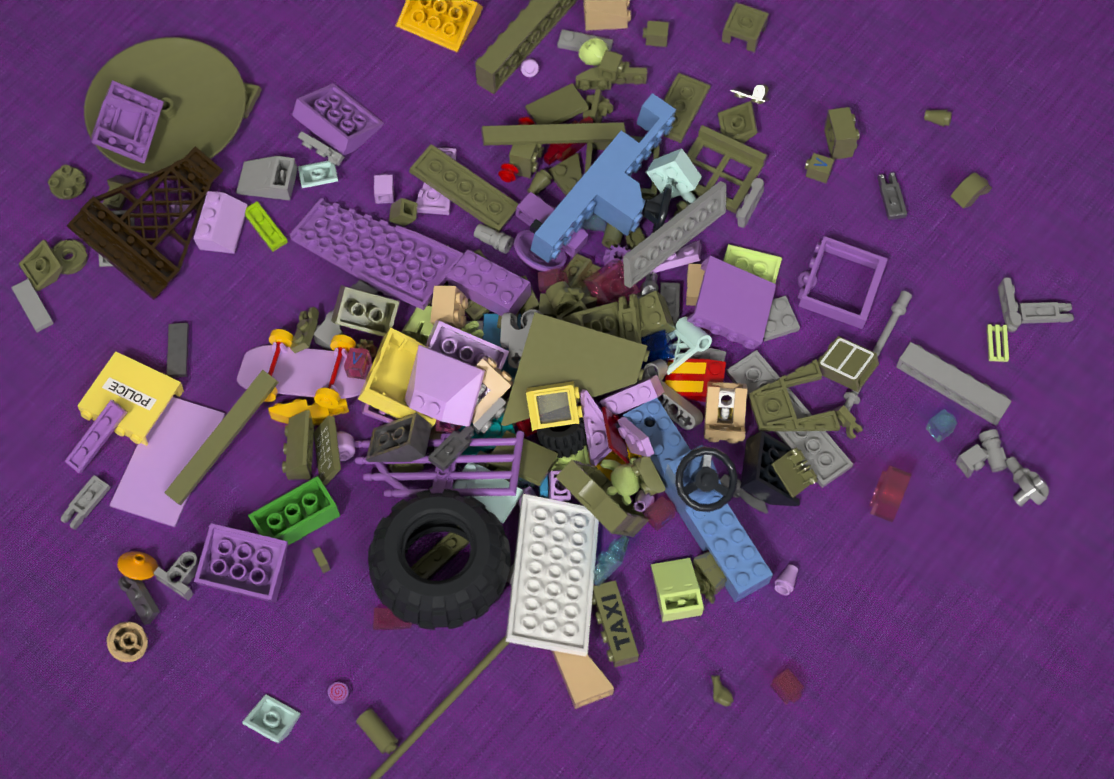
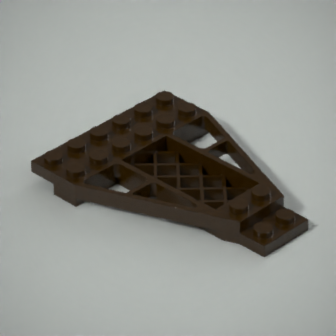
[67,146,223,300]

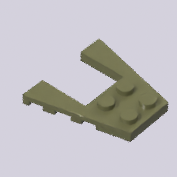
[748,359,840,431]

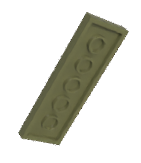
[409,144,519,232]

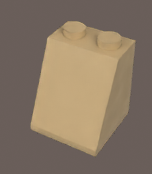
[583,0,631,30]

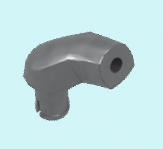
[627,272,658,304]

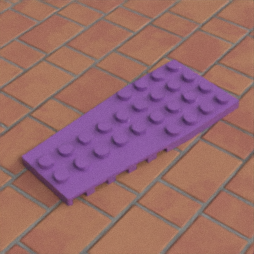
[290,198,464,310]

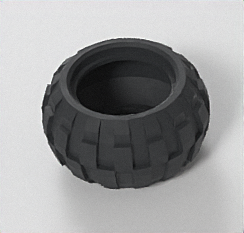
[368,489,511,630]

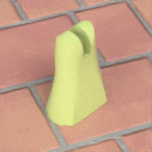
[401,304,434,345]

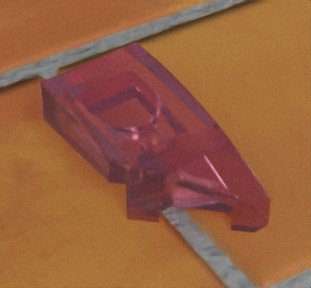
[373,608,411,630]

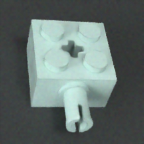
[646,148,702,205]

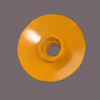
[117,551,158,580]

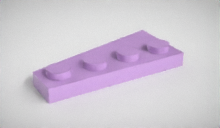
[416,148,457,215]

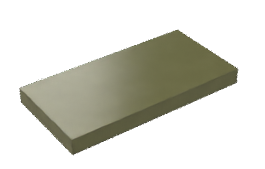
[663,73,711,143]

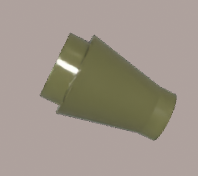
[924,109,952,127]
[527,169,552,195]

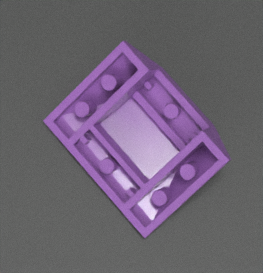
[91,80,163,164]

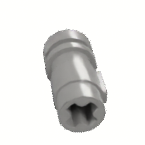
[474,224,514,254]
[979,430,1007,472]

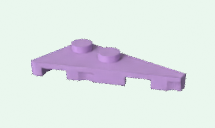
[650,241,701,274]
[579,389,612,466]

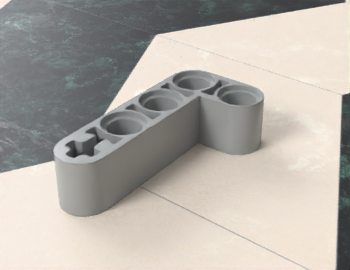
[637,359,703,430]

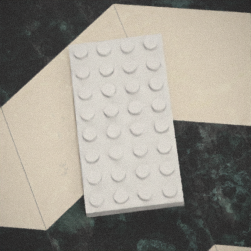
[506,494,599,656]

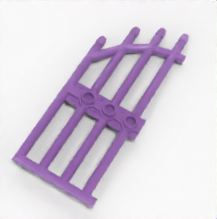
[354,431,524,497]

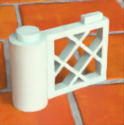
[647,317,712,375]

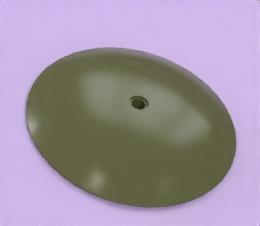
[84,37,246,174]

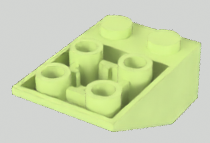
[651,558,704,622]

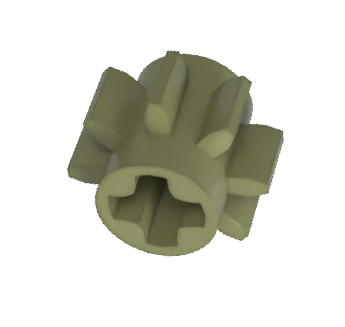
[354,339,377,362]

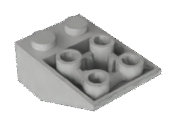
[236,156,297,201]

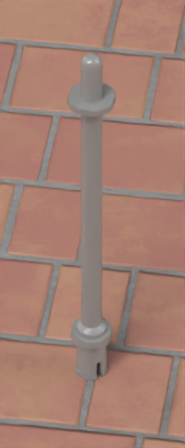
[844,291,912,411]

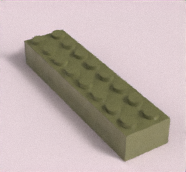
[475,0,577,95]

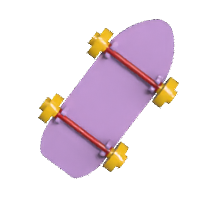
[237,329,372,408]

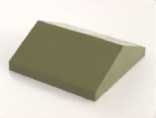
[718,101,758,143]
[19,239,63,291]

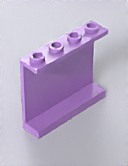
[687,256,776,349]

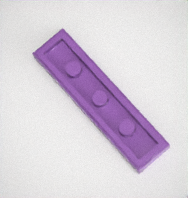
[65,400,128,473]

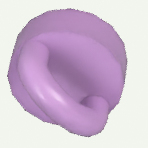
[520,58,539,77]

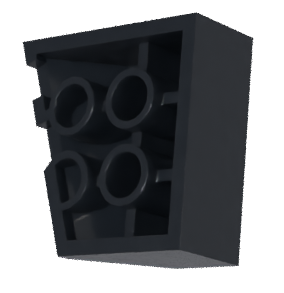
[740,431,800,506]

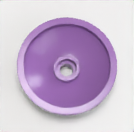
[514,230,566,272]

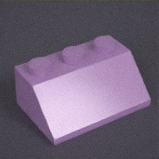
[193,191,248,253]

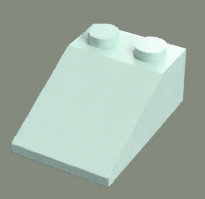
[452,463,523,523]

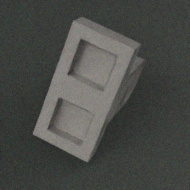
[154,552,199,601]

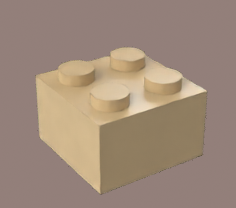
[430,286,468,330]

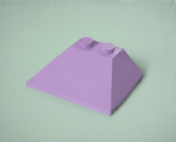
[404,345,485,426]

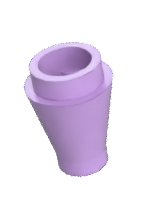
[634,490,654,512]
[775,565,798,595]

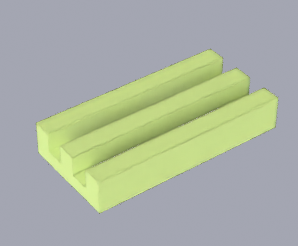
[987,324,1009,362]

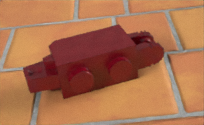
[544,117,594,165]

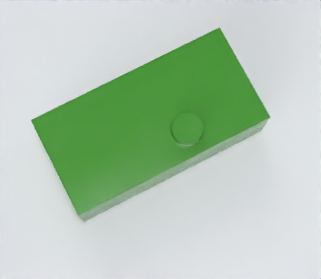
[248,476,340,545]

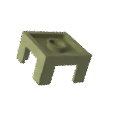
[722,2,769,52]

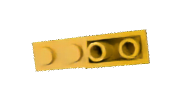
[268,399,349,426]

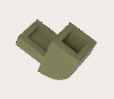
[951,172,992,208]

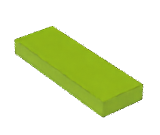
[245,201,288,252]

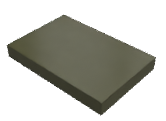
[525,83,589,125]
[488,430,558,486]

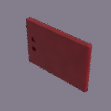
[602,406,630,464]

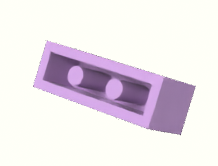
[600,374,665,415]

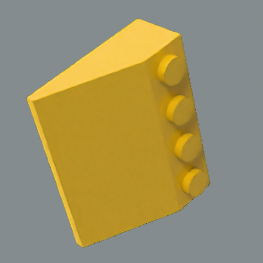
[396,0,483,52]

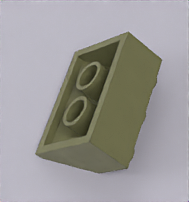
[282,410,314,480]

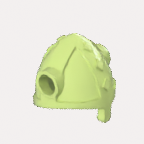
[579,38,608,66]

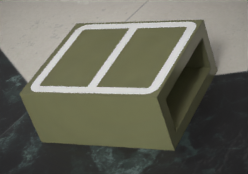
[818,336,879,392]

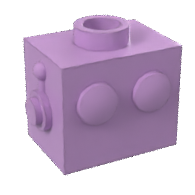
[548,470,571,502]

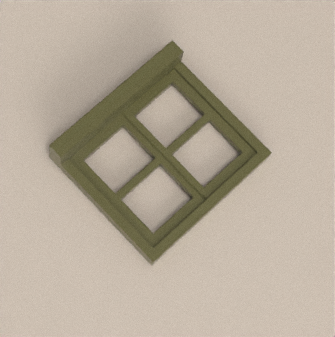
[687,125,767,214]

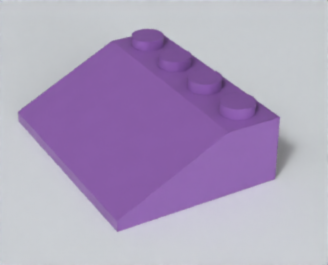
[292,83,384,156]
[194,523,288,603]

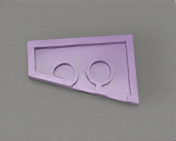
[618,417,654,457]

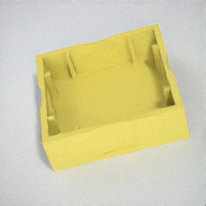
[358,328,437,428]

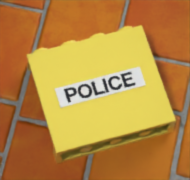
[78,352,184,446]

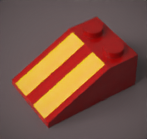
[665,359,726,402]

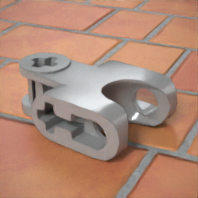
[500,313,540,368]

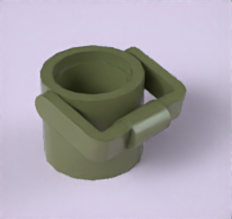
[545,281,584,314]

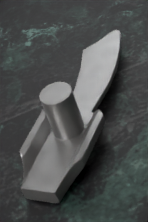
[720,474,768,514]

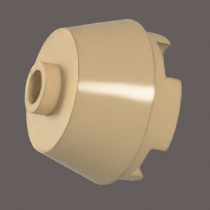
[107,622,148,662]

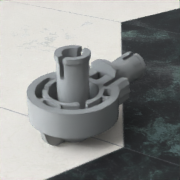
[1005,457,1049,507]

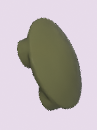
[48,165,86,200]

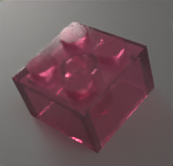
[584,260,640,306]
[869,465,912,522]

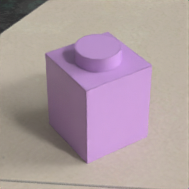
[374,174,394,204]

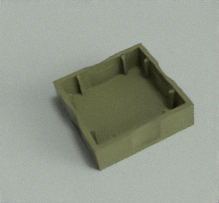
[556,460,649,537]

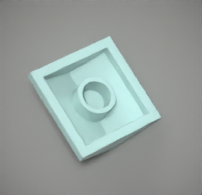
[298,161,338,188]
[243,694,301,743]

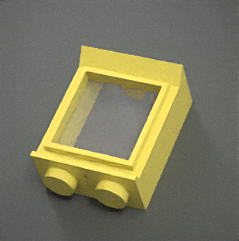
[526,381,583,431]

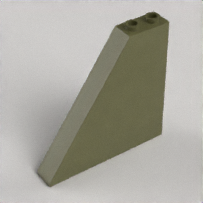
[501,312,650,426]

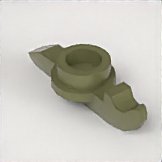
[694,568,715,604]

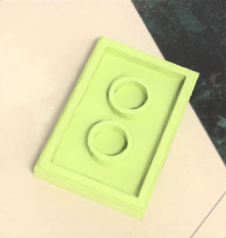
[724,244,782,284]

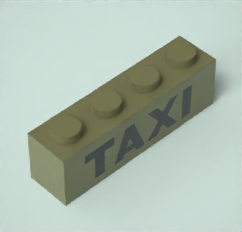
[592,580,639,667]

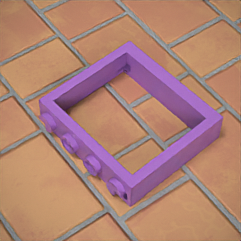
[797,236,887,329]

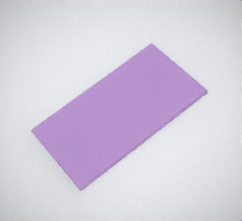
[110,397,226,527]

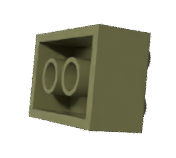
[331,285,400,337]

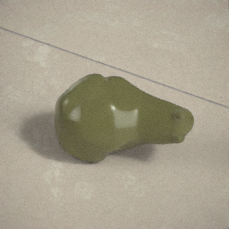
[711,675,734,706]

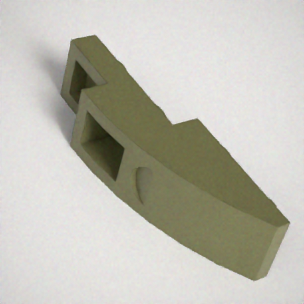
[576,62,647,90]

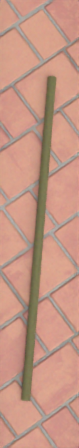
[368,635,510,779]

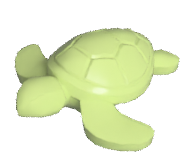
[601,457,642,506]

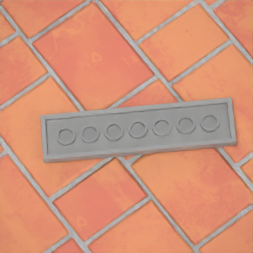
[623,181,726,288]
[726,350,853,488]

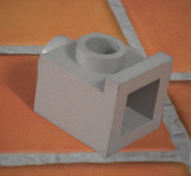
[956,444,989,478]

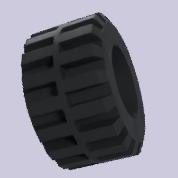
[537,407,587,458]

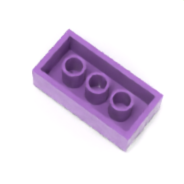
[447,250,532,316]

